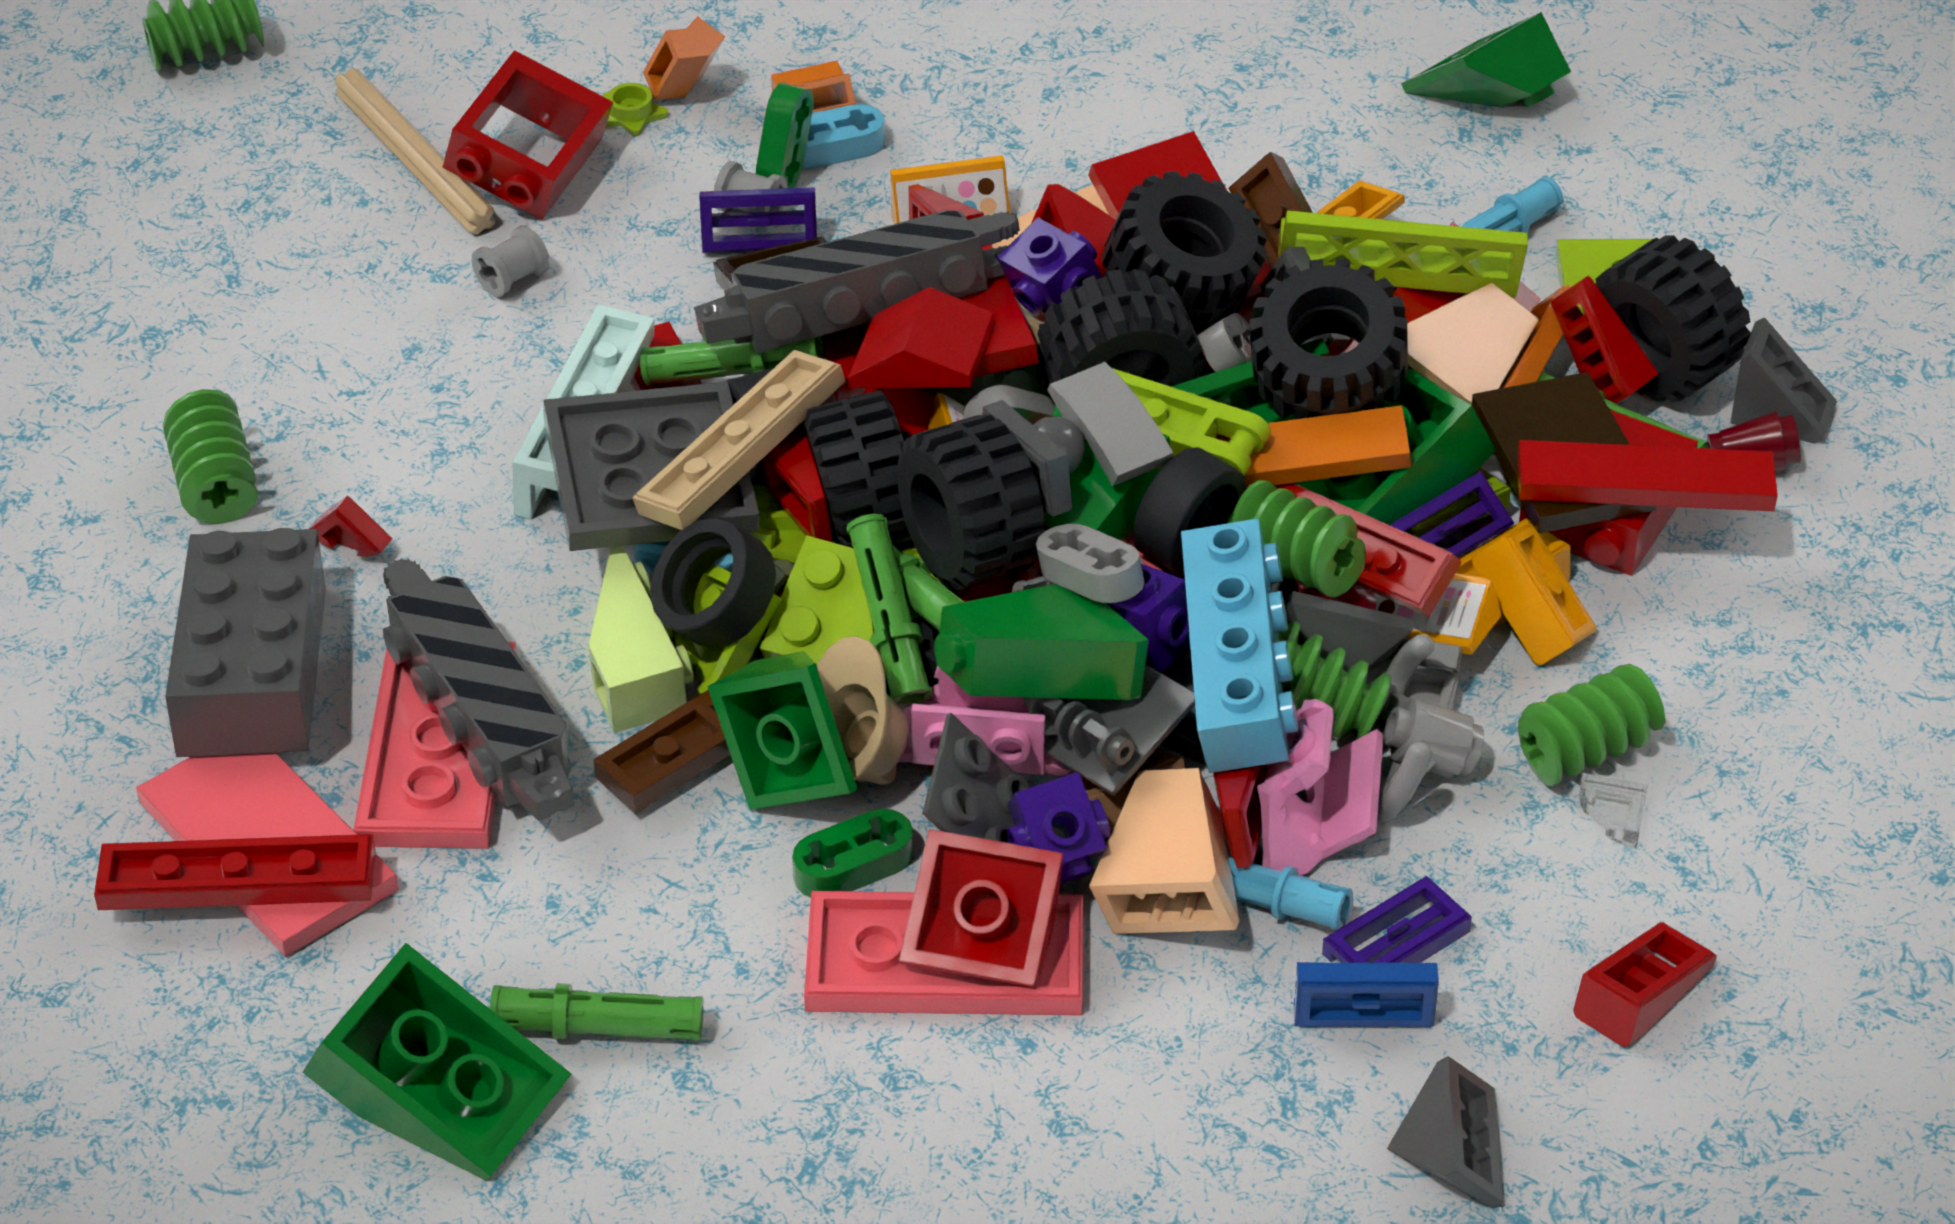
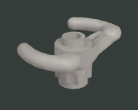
[1377,634,1484,822]

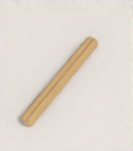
[335,68,495,234]

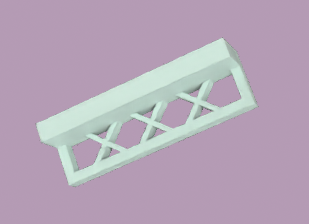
[512,305,654,519]

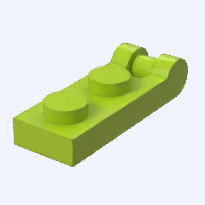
[1112,368,1271,477]

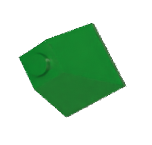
[1401,12,1571,107]
[707,651,857,810]

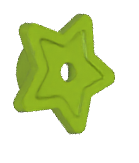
[603,83,668,136]

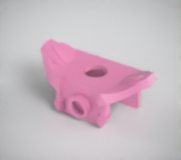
[898,666,1076,776]
[1257,699,1383,876]

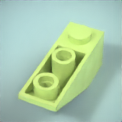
[588,546,694,733]

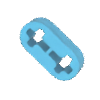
[802,104,885,169]

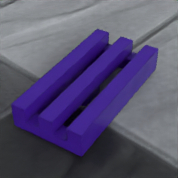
[699,187,817,253]
[1390,471,1515,559]
[1322,876,1472,963]

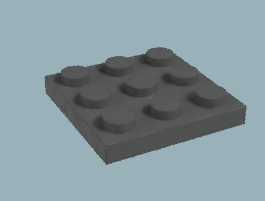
[543,382,759,551]

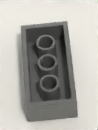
[165,528,326,758]

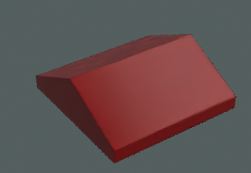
[847,287,995,389]
[899,829,1064,989]

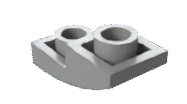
[1047,362,1173,487]

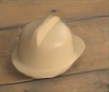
[816,636,909,785]

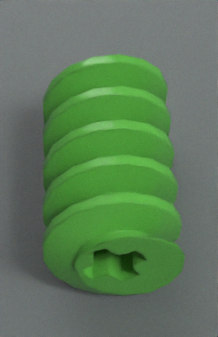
[142,0,264,72]
[162,389,259,524]
[1227,480,1366,597]
[1276,620,1391,741]
[1518,664,1666,786]

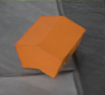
[643,16,725,100]
[771,60,856,113]

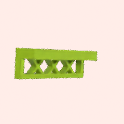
[1278,210,1528,298]

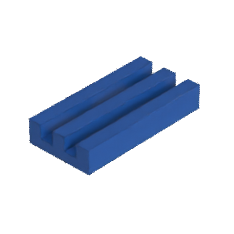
[1293,962,1439,1027]

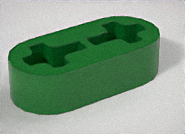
[755,82,814,188]
[792,809,913,898]

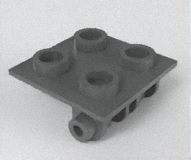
[1024,664,1195,796]
[922,713,1031,843]

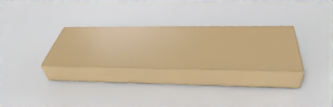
[632,350,846,530]

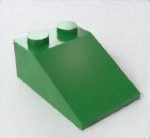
[1294,368,1496,525]
[302,943,572,1181]

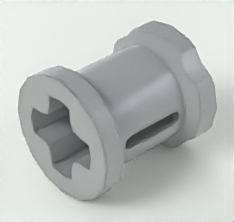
[714,161,787,213]
[471,225,549,297]

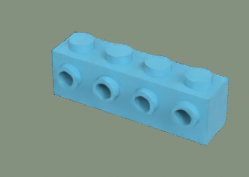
[1181,518,1298,773]

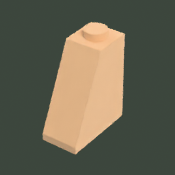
[1407,283,1539,404]
[1089,768,1240,934]

